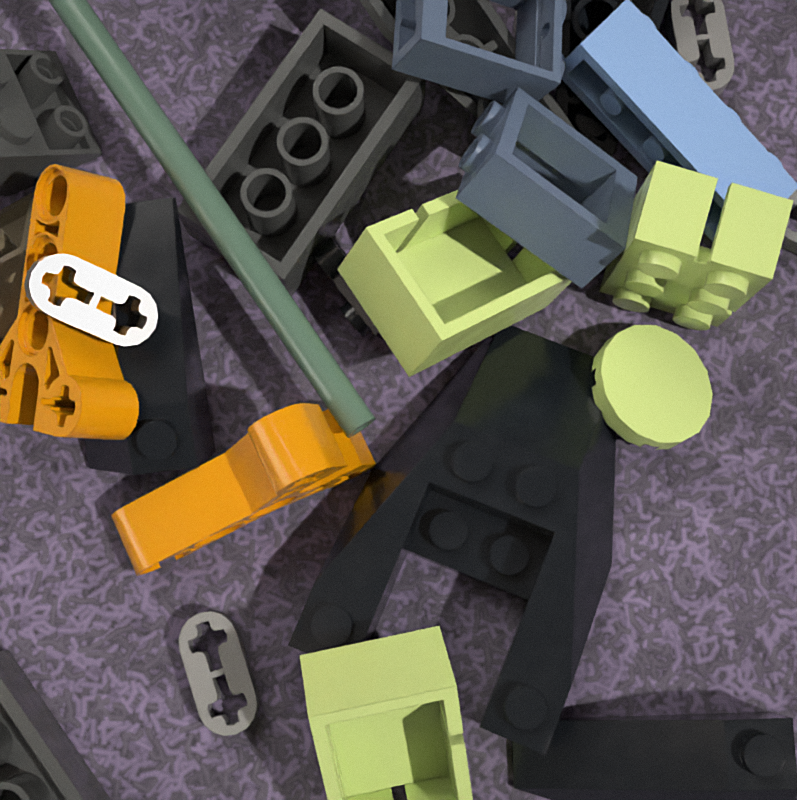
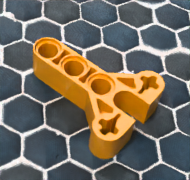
[0,164,139,440]
[111,403,376,576]

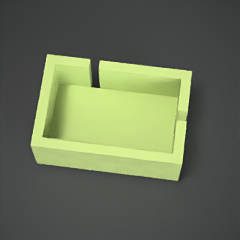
[599,160,793,330]
[337,189,572,377]
[300,626,473,800]

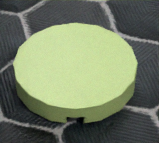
[591,325,713,450]

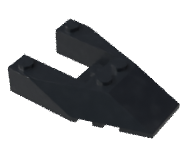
[288,325,616,755]

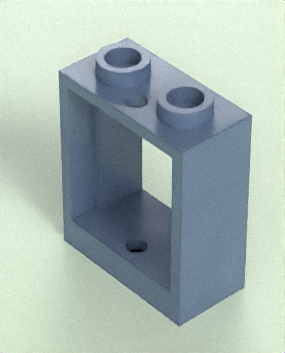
[392,0,567,103]
[456,87,638,289]

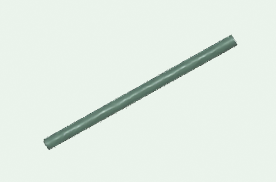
[48,0,376,438]

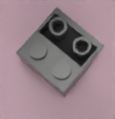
[0,49,103,196]

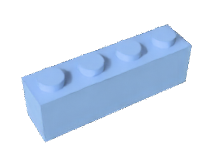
[562,0,797,242]

